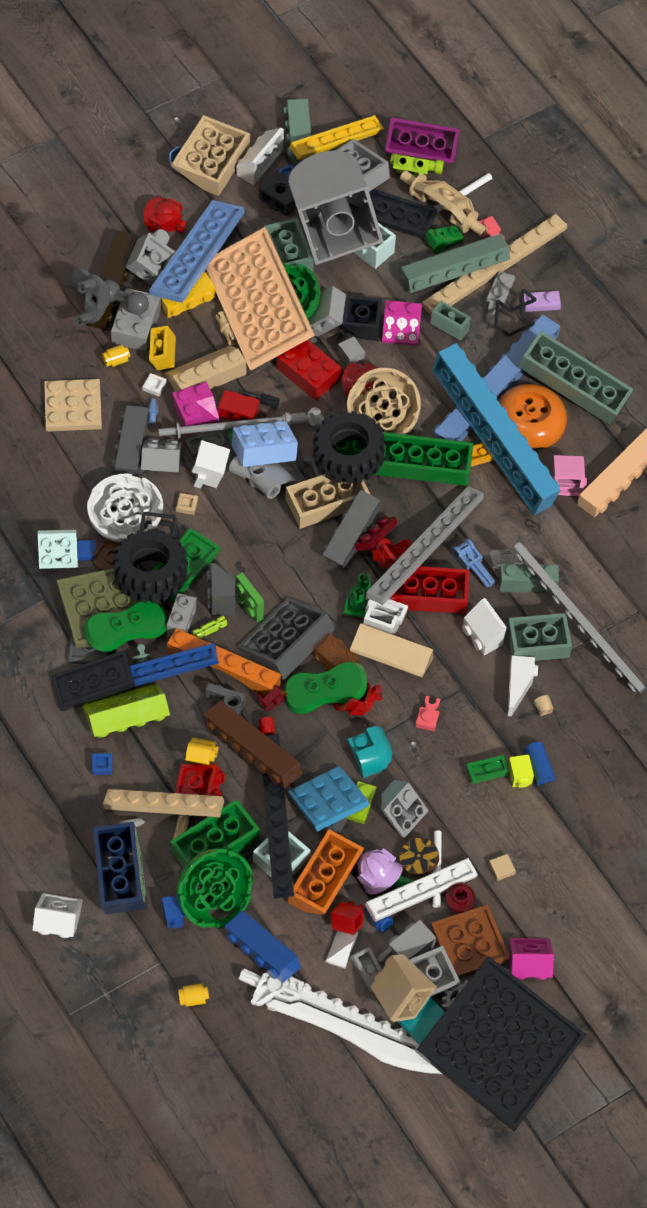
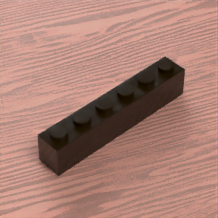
[86,231,137,330]

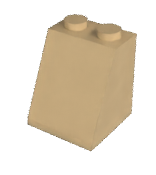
[371,954,437,1022]

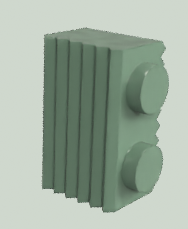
[431,301,471,341]

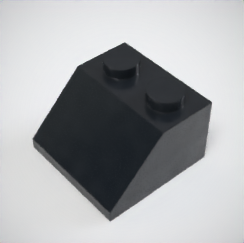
[343,295,382,341]

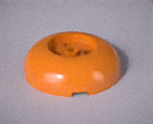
[498,384,567,449]

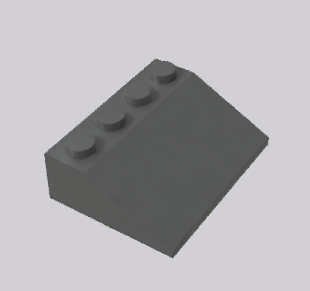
[237,597,335,680]

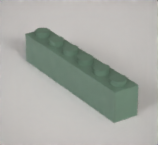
[401,233,510,293]

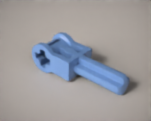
[451,538,495,588]

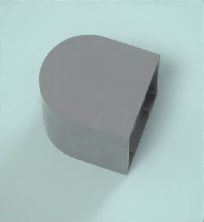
[289,151,384,265]

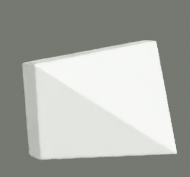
[326,931,359,969]

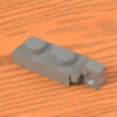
[486,271,516,316]

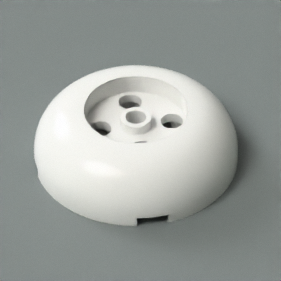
[87,474,163,542]

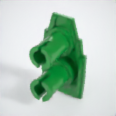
[343,573,371,618]

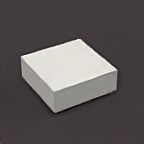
[142,373,167,396]

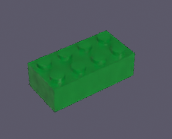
[170,799,260,868]

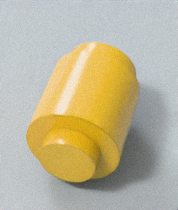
[102,344,130,367]
[178,983,209,1007]

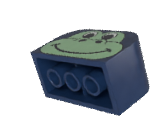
[93,822,147,915]

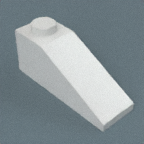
[508,656,538,716]

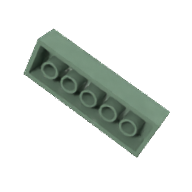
[518,330,633,425]

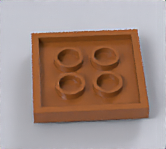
[431,904,510,978]

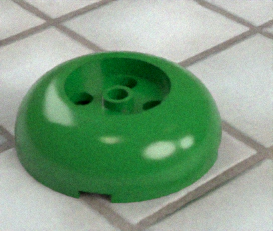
[283,263,321,319]
[176,848,254,928]

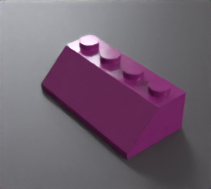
[385,117,460,164]

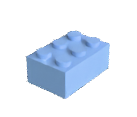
[231,421,298,467]

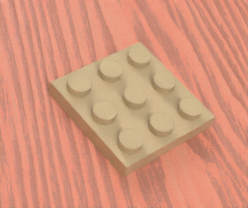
[45,379,102,431]

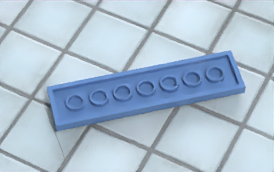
[149,200,245,303]

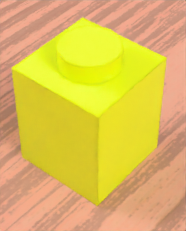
[508,755,534,788]

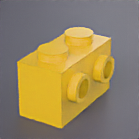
[149,326,176,370]

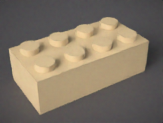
[285,474,370,529]

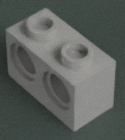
[167,593,196,638]

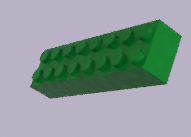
[332,432,474,486]

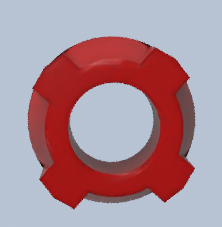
[258,717,275,735]

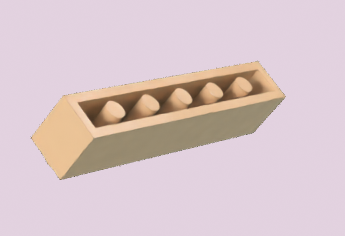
[577,428,647,518]

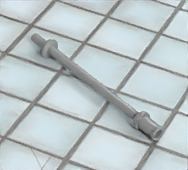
[159,412,307,439]

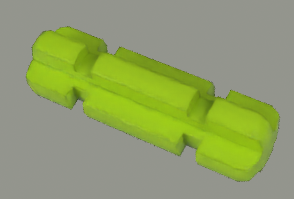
[191,616,227,639]

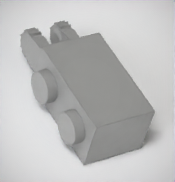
[377,920,436,963]

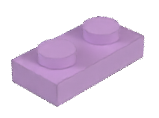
[524,291,561,312]

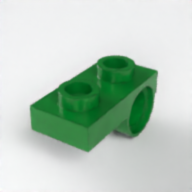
[425,225,464,253]

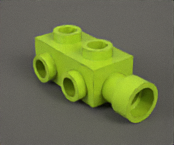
[390,154,444,176]

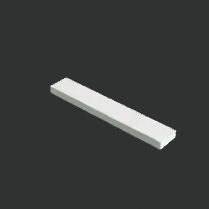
[365,858,478,922]

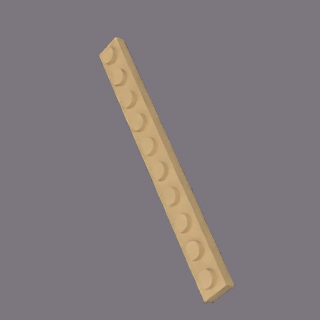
[422,214,567,316]

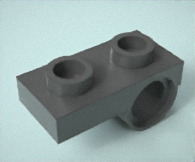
[206,683,245,714]

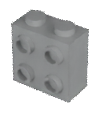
[308,286,346,337]

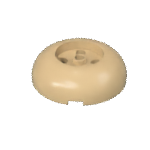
[347,368,421,435]

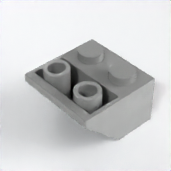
[141,438,182,472]

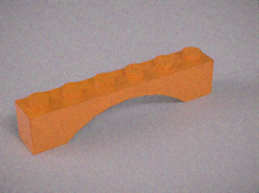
[167,628,281,697]

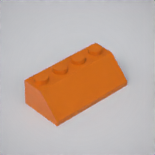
[288,829,364,915]

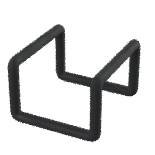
[494,289,537,336]
[140,512,179,539]

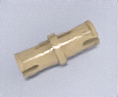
[215,311,238,346]

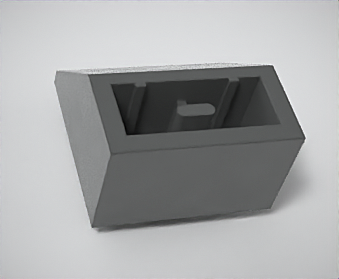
[207,563,235,616]

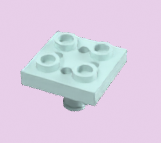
[38,530,78,569]

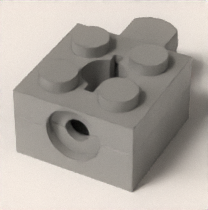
[126,229,175,286]

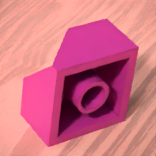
[172,382,220,427]

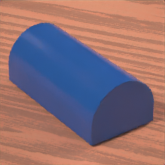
[524,742,556,785]

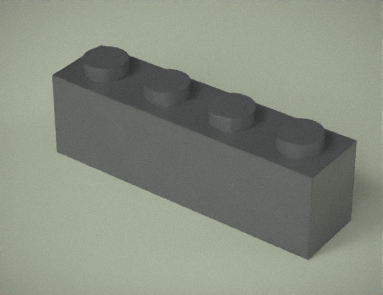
[112,405,149,477]
[323,489,383,569]

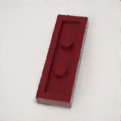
[354,516,398,551]

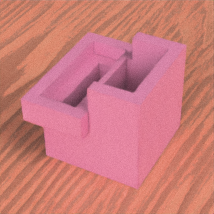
[551,455,587,496]

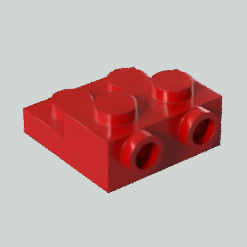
[175,764,225,796]

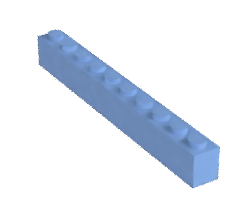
[433,315,560,441]

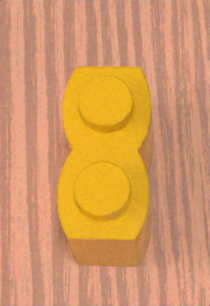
[185,737,219,765]

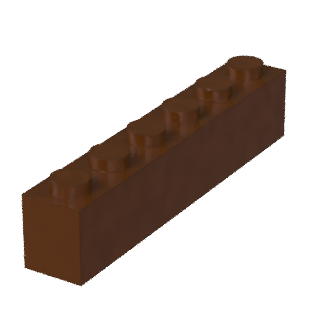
[203,701,302,788]

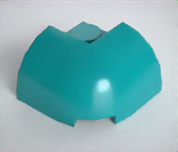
[347,726,393,778]

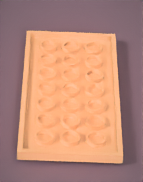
[206,227,315,370]

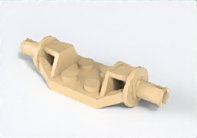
[400,170,488,237]

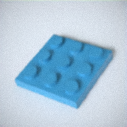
[288,766,369,832]

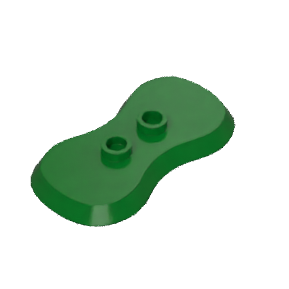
[83,601,168,652]
[284,661,367,714]

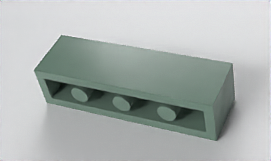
[284,99,311,165]

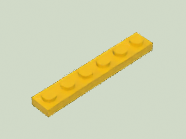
[290,115,384,160]

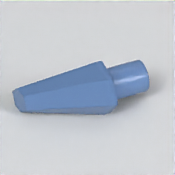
[148,399,159,423]

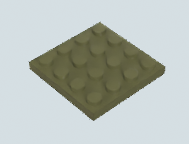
[57,568,141,648]

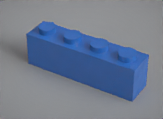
[225,911,301,983]

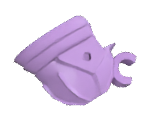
[356,848,403,894]

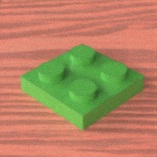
[235,572,264,623]

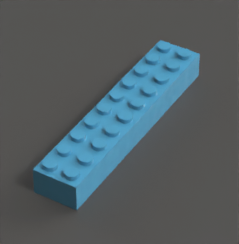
[431,343,561,515]

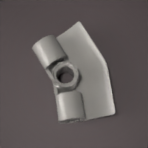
[229,456,296,499]

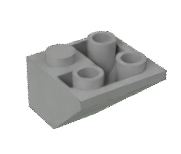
[381,780,429,838]

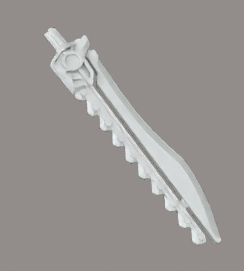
[239,969,442,1074]

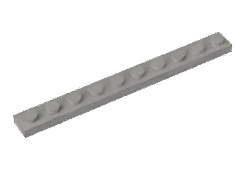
[366,486,484,605]
[514,542,646,693]

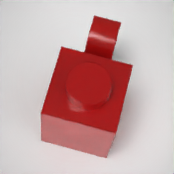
[330,901,363,935]

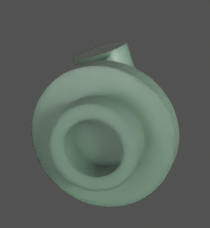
[132,644,151,663]

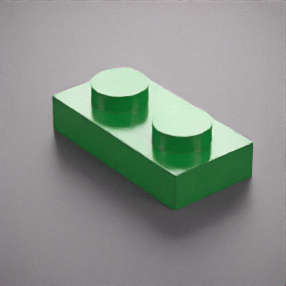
[466,755,510,784]

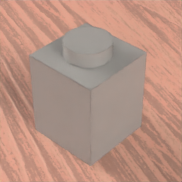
[338,337,365,366]

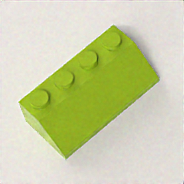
[82,683,170,738]

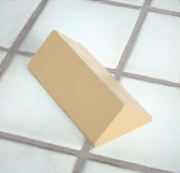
[350,623,433,677]

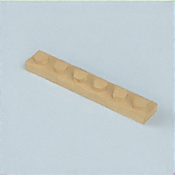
[103,789,224,817]

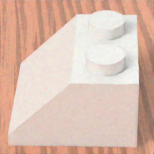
[462,598,506,656]
[33,893,83,938]

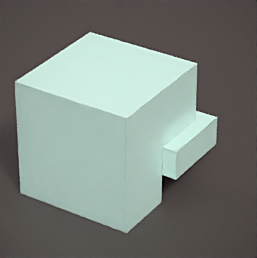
[354,223,396,269]

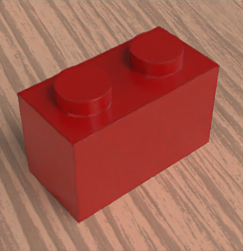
[218,390,260,421]

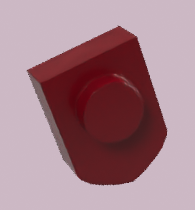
[255,685,288,712]

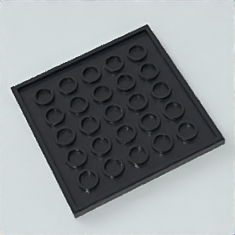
[415,956,586,1131]

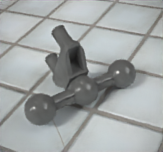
[70,268,149,327]

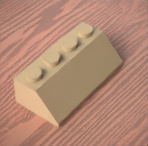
[165,345,247,392]

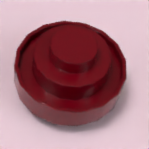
[445,883,476,913]

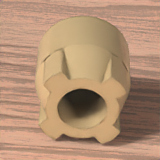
[534,695,554,716]

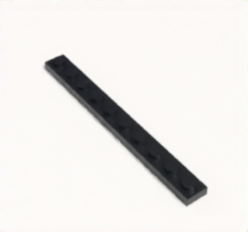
[263,734,295,899]

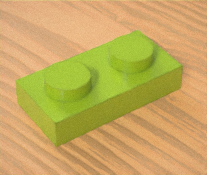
[347,781,377,824]

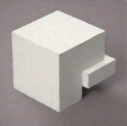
[192,440,230,489]
[363,599,408,635]

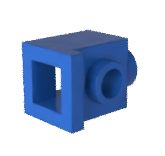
[161,895,186,928]

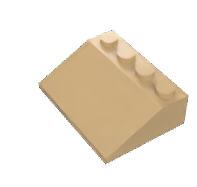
[171,115,250,196]

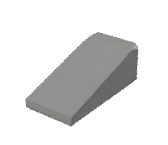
[350,946,382,993]

